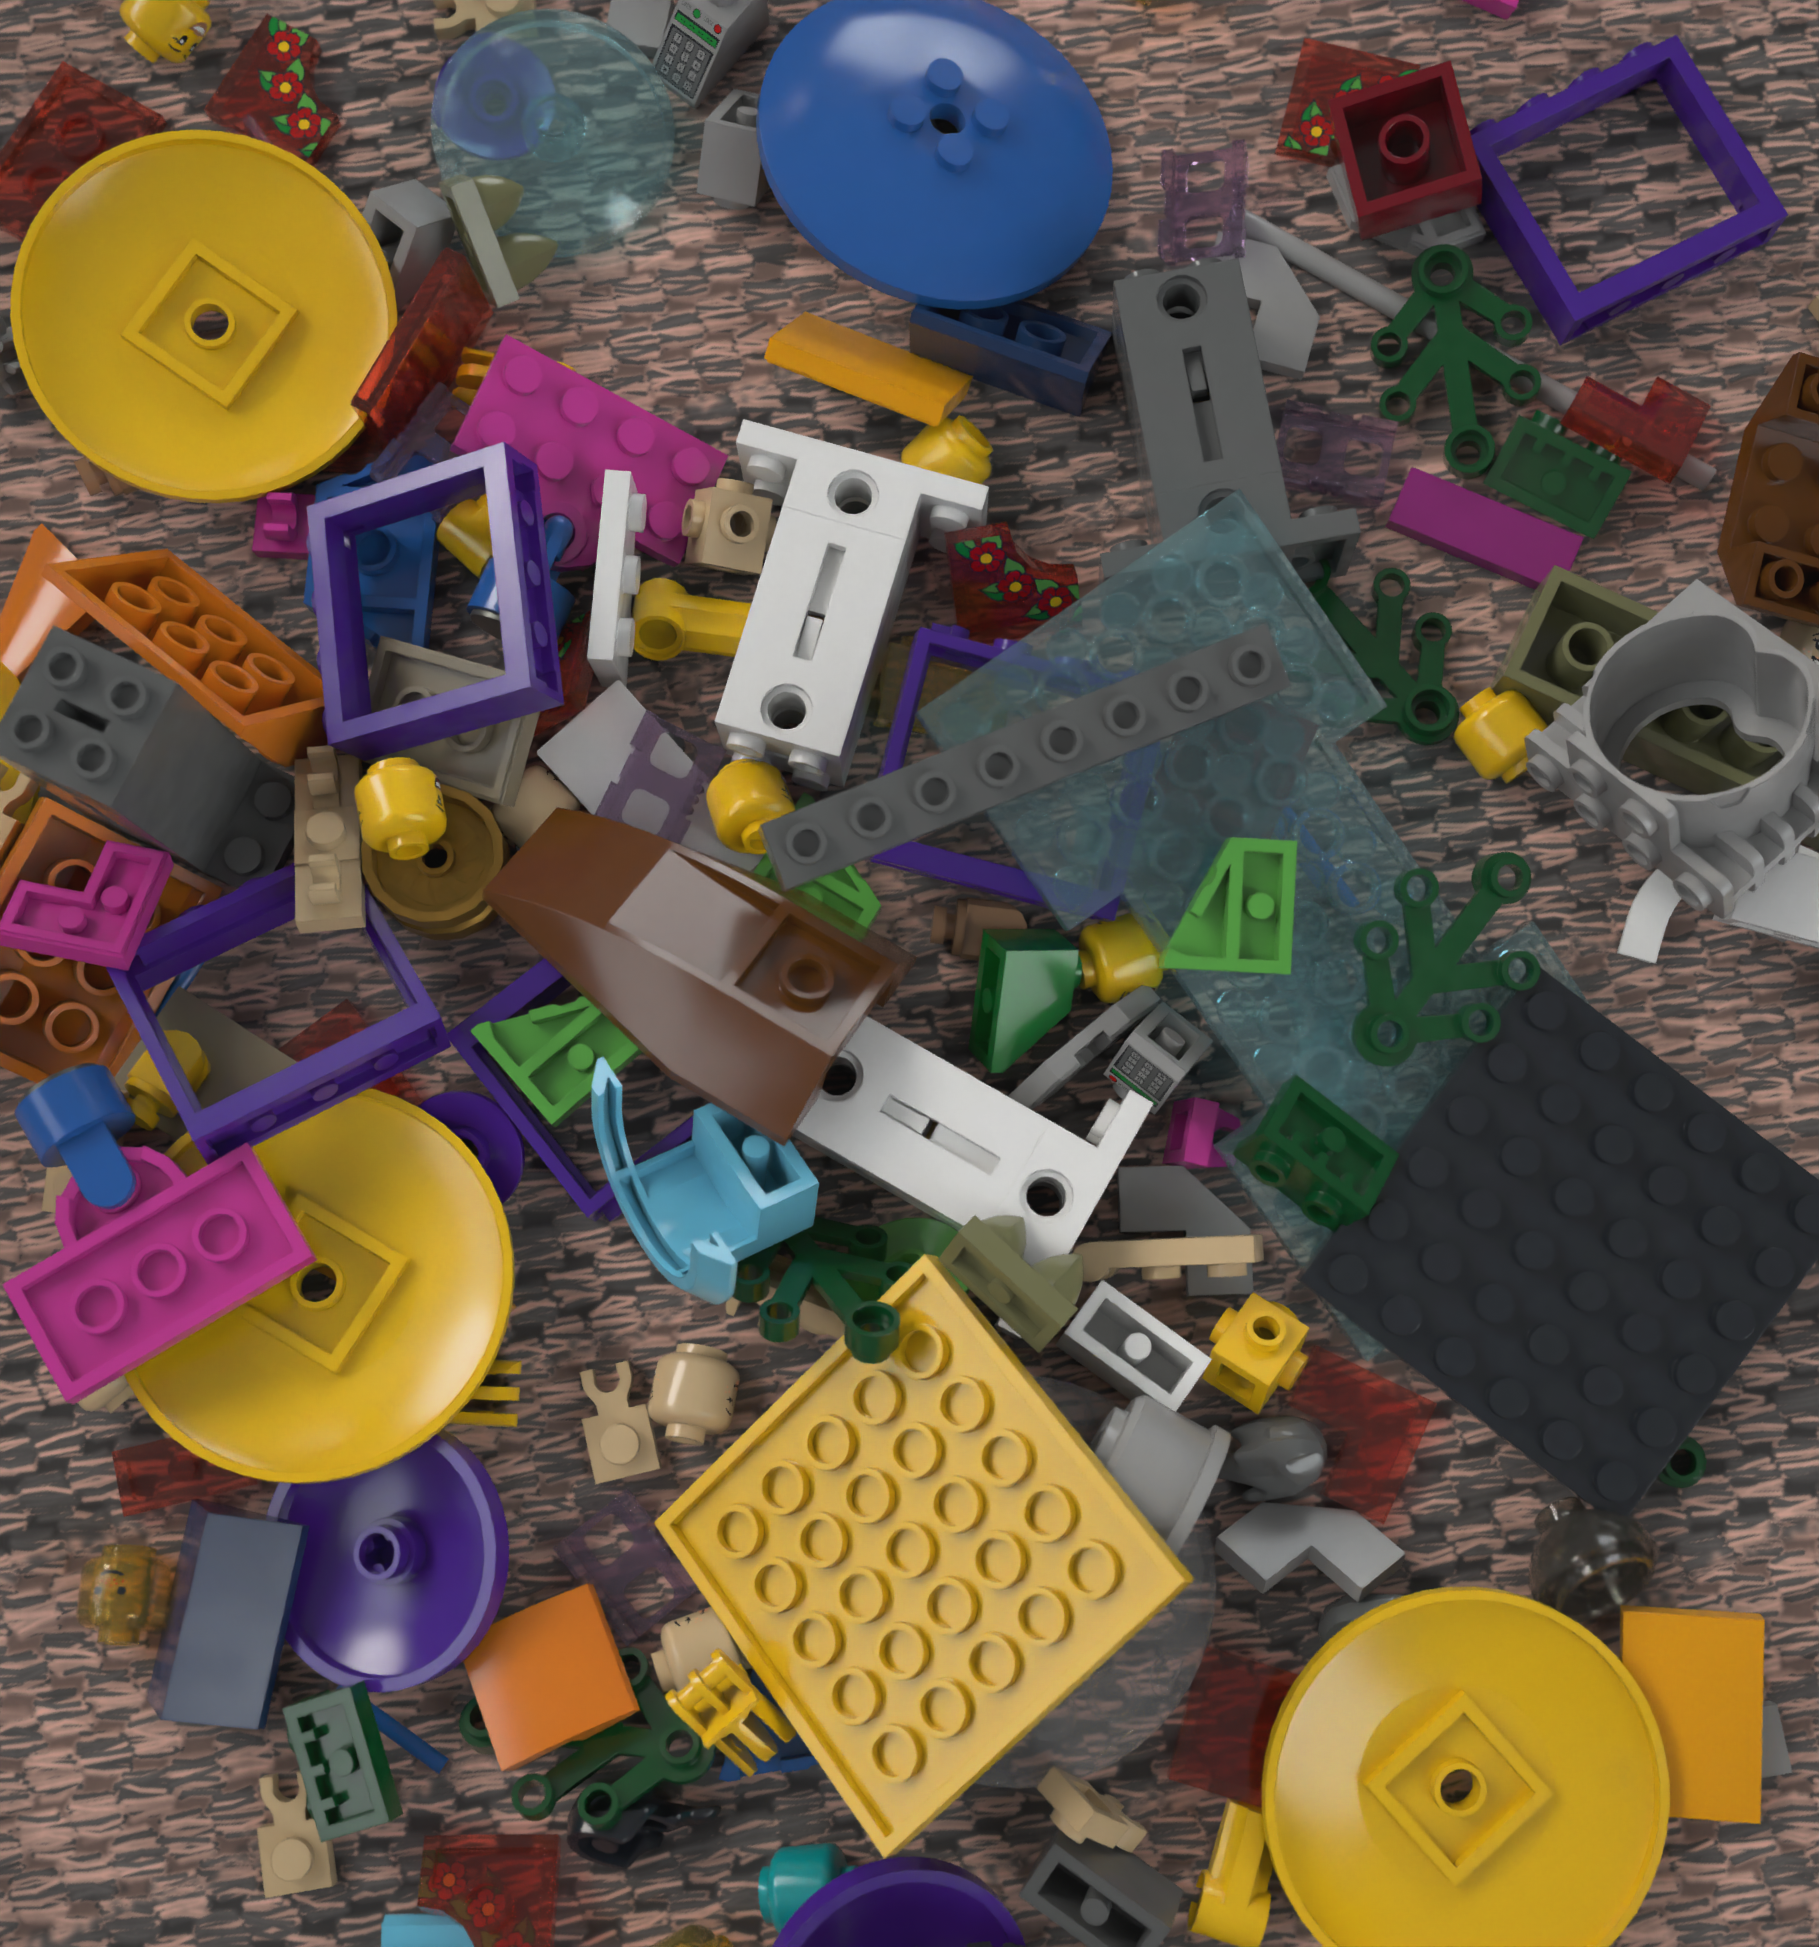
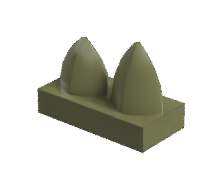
[438,174,558,308]
[938,1215,1084,1353]

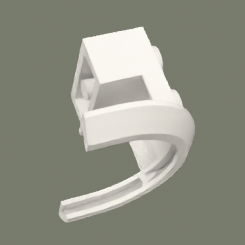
[1617,843,1819,963]

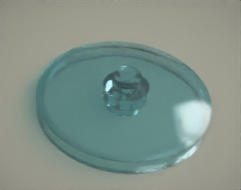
[431,9,675,258]

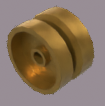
[361,784,513,941]

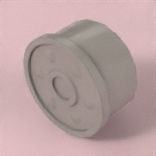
[1089,1395,1231,1556]

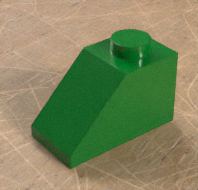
[968,929,1082,1073]

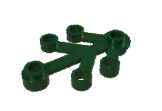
[1370,244,1541,479]
[1279,559,1459,745]
[1351,852,1541,1067]
[732,1217,913,1364]
[459,1647,716,1831]

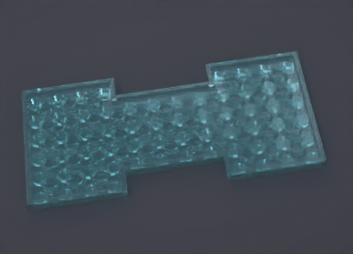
[915,488,1591,1362]

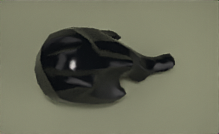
[567,1783,721,1871]

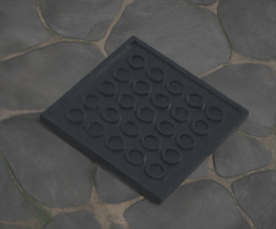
[1295,967,1819,1527]

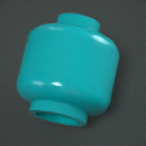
[758,1843,858,1933]

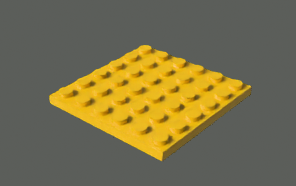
[654,1254,1194,1858]

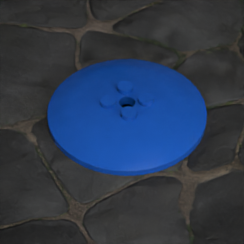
[756,0,1113,309]

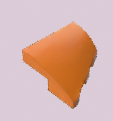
[0,523,95,681]

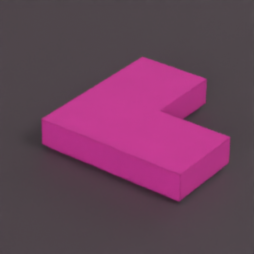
[0,840,174,971]

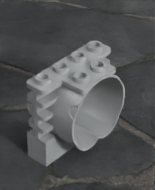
[1524,579,1819,919]

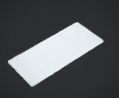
[537,680,764,871]

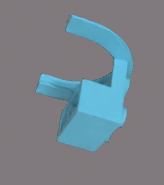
[591,1057,819,1305]

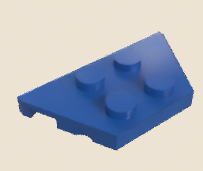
[303,437,450,649]

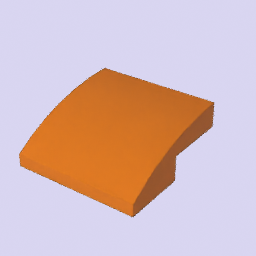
[463,1583,640,1771]

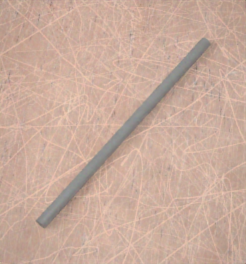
[1226,205,1717,491]

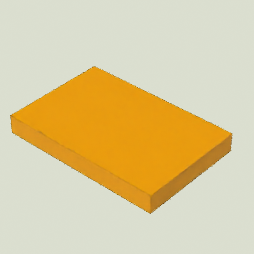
[764,312,973,427]
[1619,1605,1765,1824]

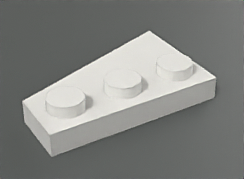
[587,469,647,687]

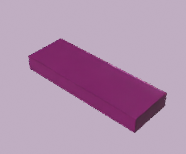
[1385,467,1584,590]

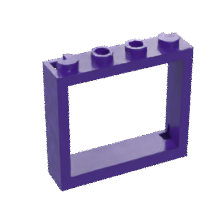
[1470,35,1788,346]
[306,442,564,761]
[863,623,1159,922]
[105,863,451,1165]
[447,958,711,1221]

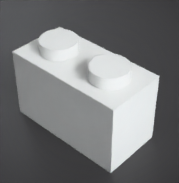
[1055,1280,1212,1412]

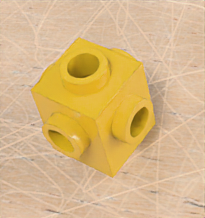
[1202,1292,1310,1414]

